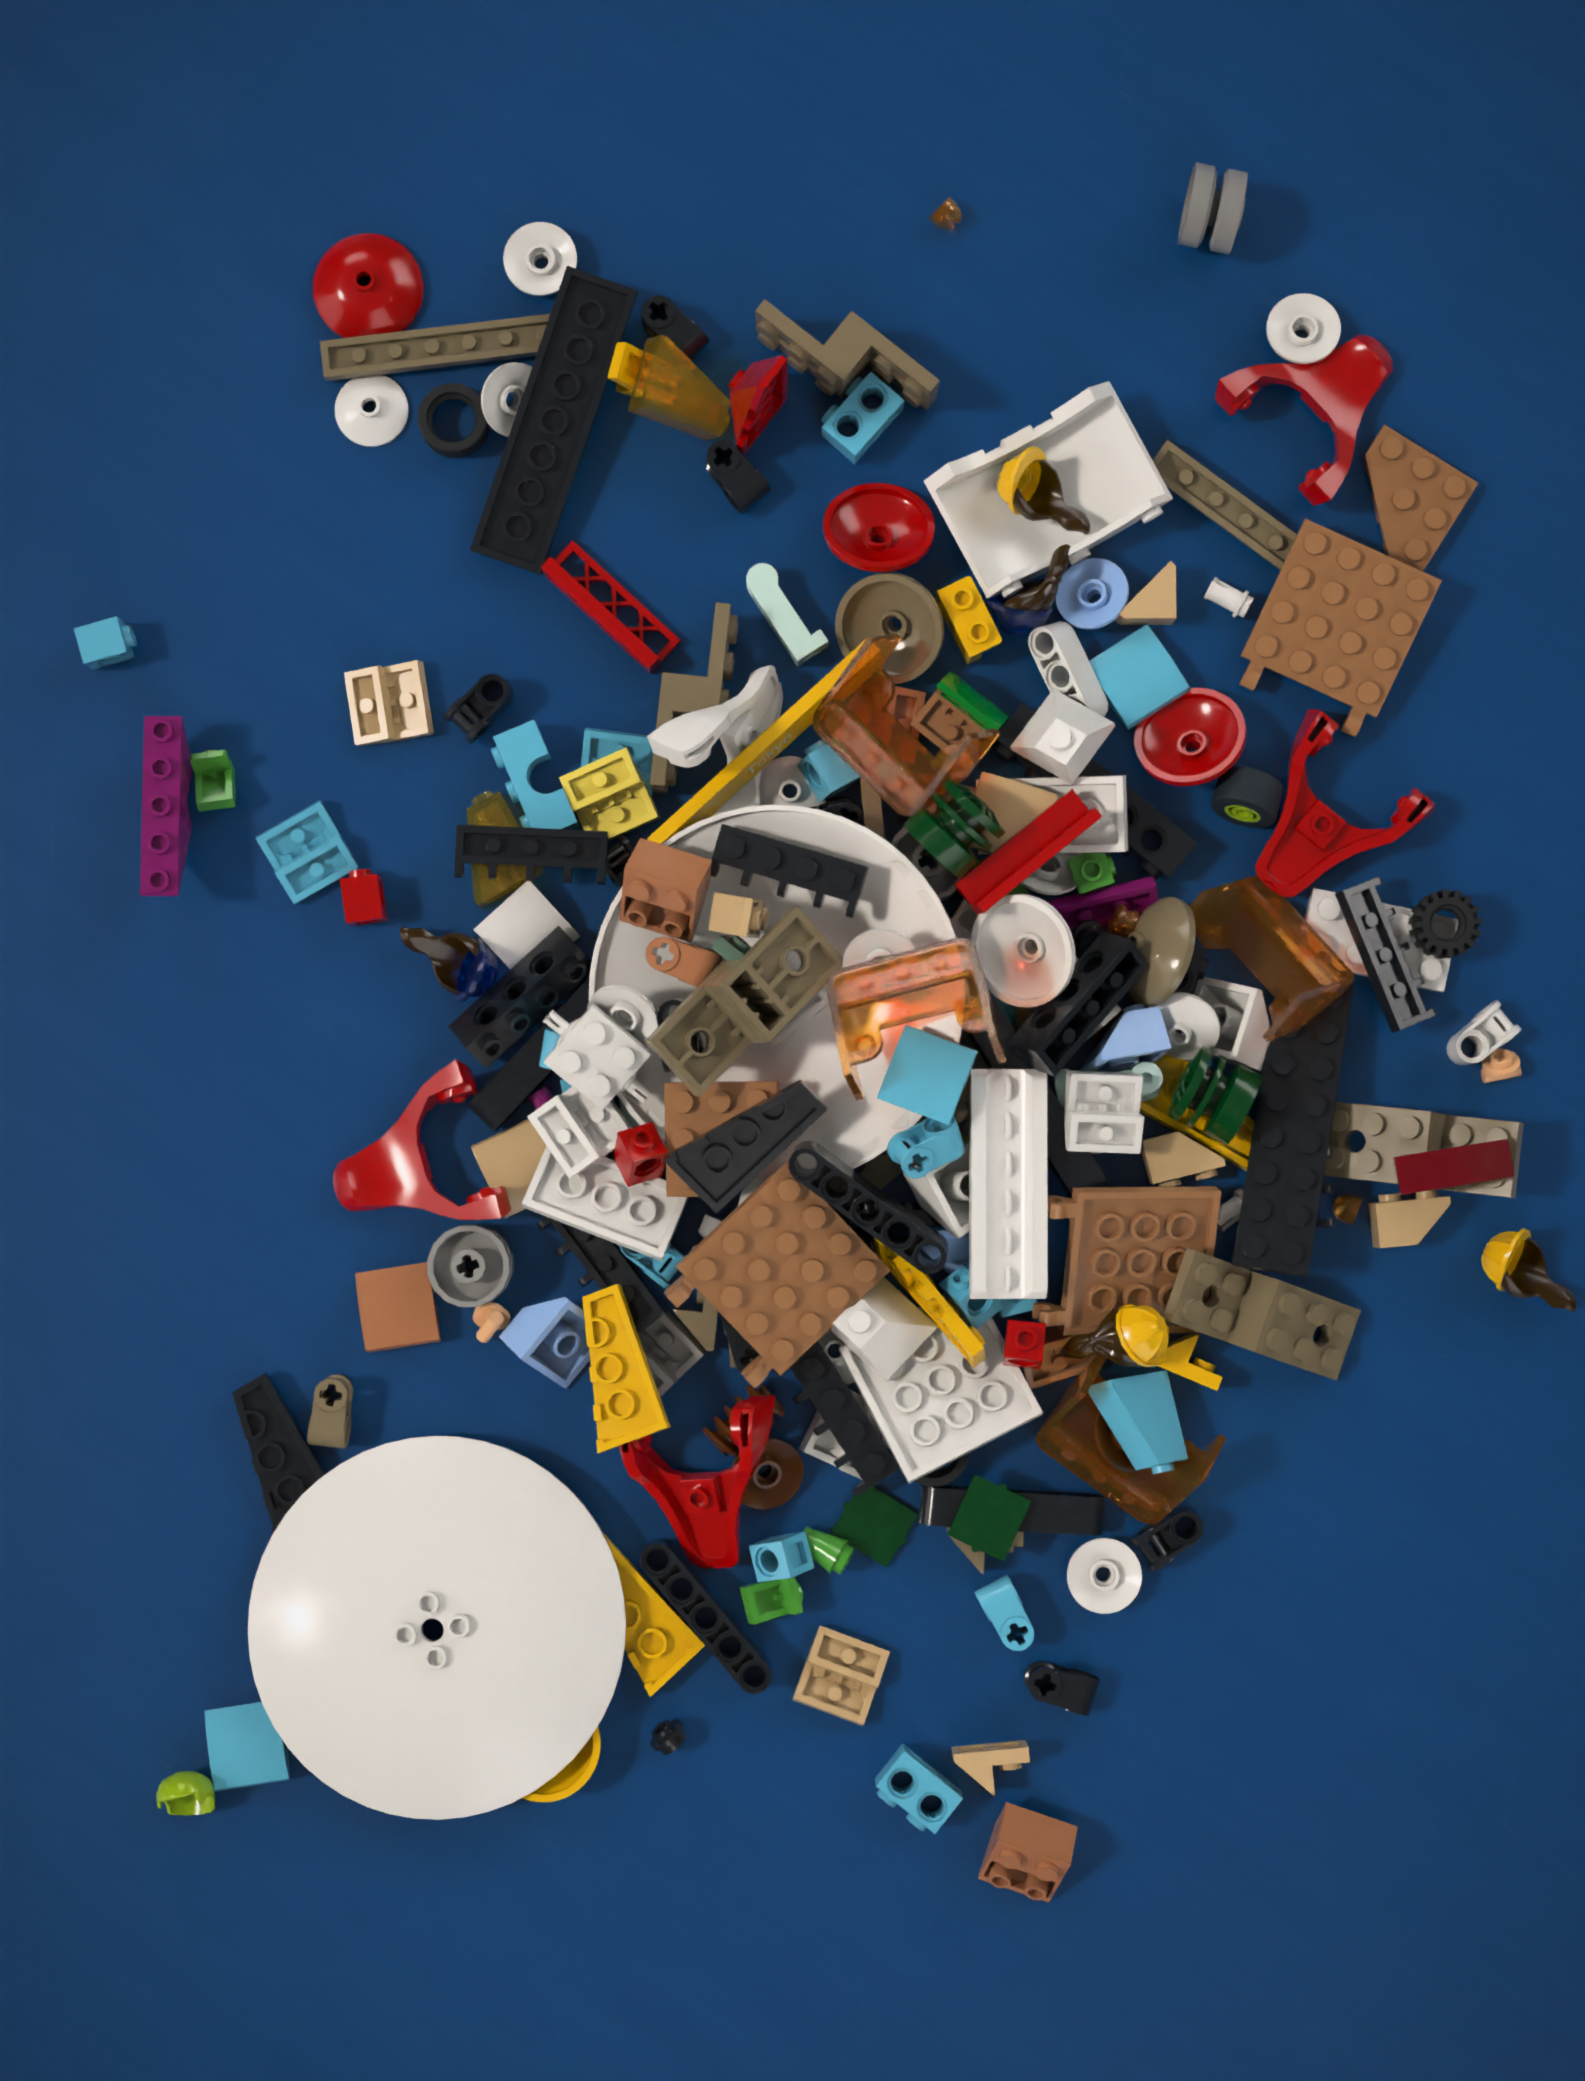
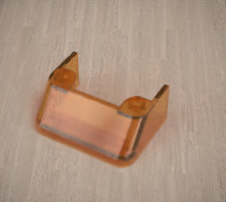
[813,633,1000,816]
[1190,876,1354,1042]
[826,938,1006,1101]
[1036,1353,1227,1524]

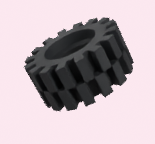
[1408,889,1482,959]

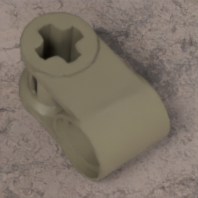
[307,1374,354,1449]

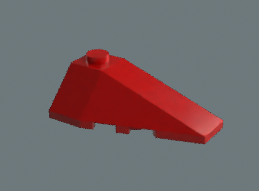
[728,355,788,455]

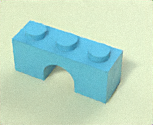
[491,720,580,830]

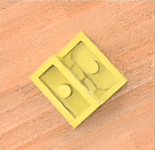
[559,747,660,841]

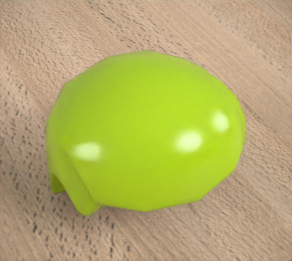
[156,1771,215,1816]

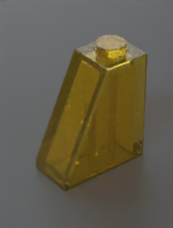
[628,334,730,440]
[466,790,546,909]

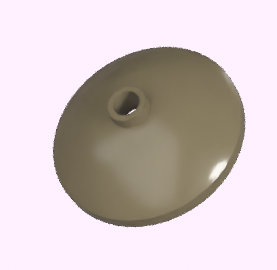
[835,572,944,684]
[1126,897,1196,1007]

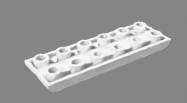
[969,1069,1048,1299]

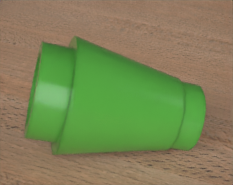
[804,1526,855,1575]

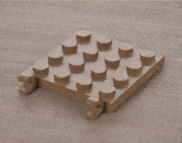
[1239,519,1442,737]
[663,1160,891,1388]
[1032,1186,1221,1336]

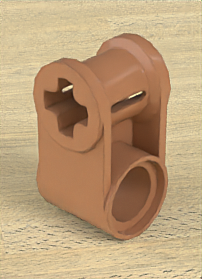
[645,937,723,987]

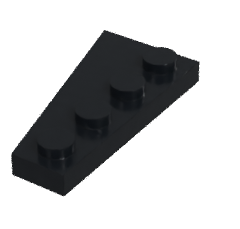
[663,1079,828,1214]
[232,1372,327,1533]

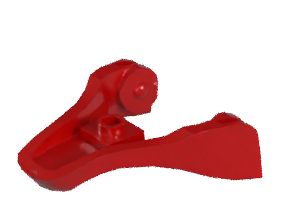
[1215,334,1393,506]
[1255,709,1435,897]
[333,1059,512,1220]
[619,1395,775,1569]

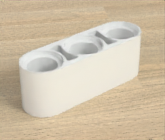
[1028,621,1108,717]

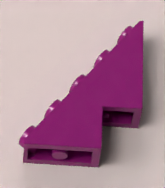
[140,716,193,896]

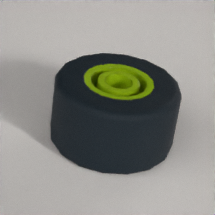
[1211,766,1284,828]

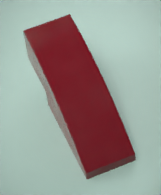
[1393,1139,1514,1195]

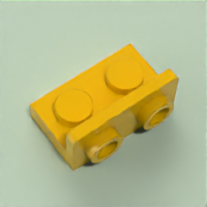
[935,576,1002,665]

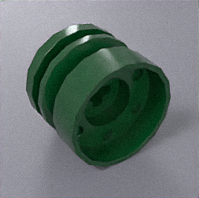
[903,777,1006,879]
[1168,1046,1262,1145]

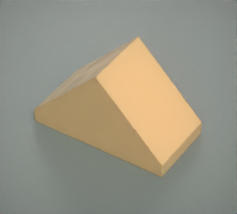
[1115,561,1177,625]

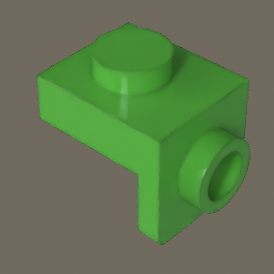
[190,750,236,812]
[1067,852,1117,894]
[740,1577,803,1625]

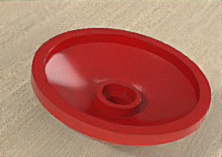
[313,233,424,338]
[823,483,935,572]
[1134,687,1247,786]

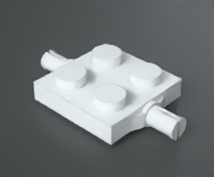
[543,1003,652,1111]

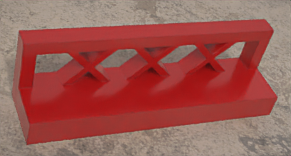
[540,540,681,674]
[953,789,1102,914]

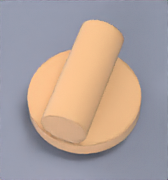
[1481,1049,1522,1084]
[473,1302,511,1343]

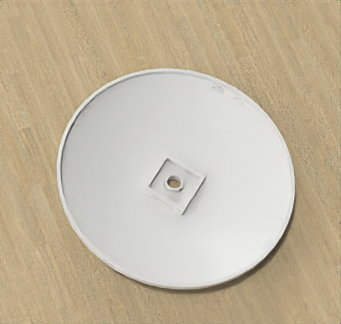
[589,805,966,1184]
[248,1436,626,1820]

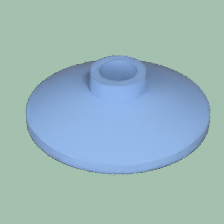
[1056,558,1129,629]

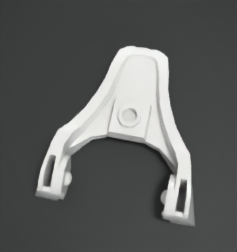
[647,665,783,817]

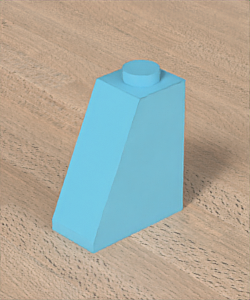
[1087,1370,1188,1475]

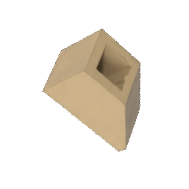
[708,892,769,938]
[1141,1131,1226,1187]
[1368,1189,1451,1248]

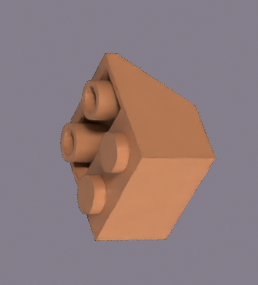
[620,838,712,943]
[978,1802,1078,1903]

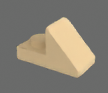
[951,1740,1030,1796]

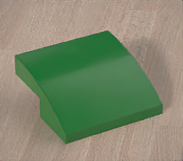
[935,671,1010,737]

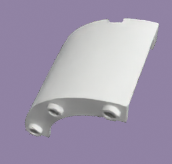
[924,381,1173,599]

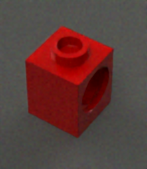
[340,869,388,926]
[613,1122,667,1187]
[1003,1320,1046,1369]

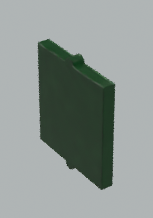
[947,1474,1031,1562]
[830,1480,919,1567]

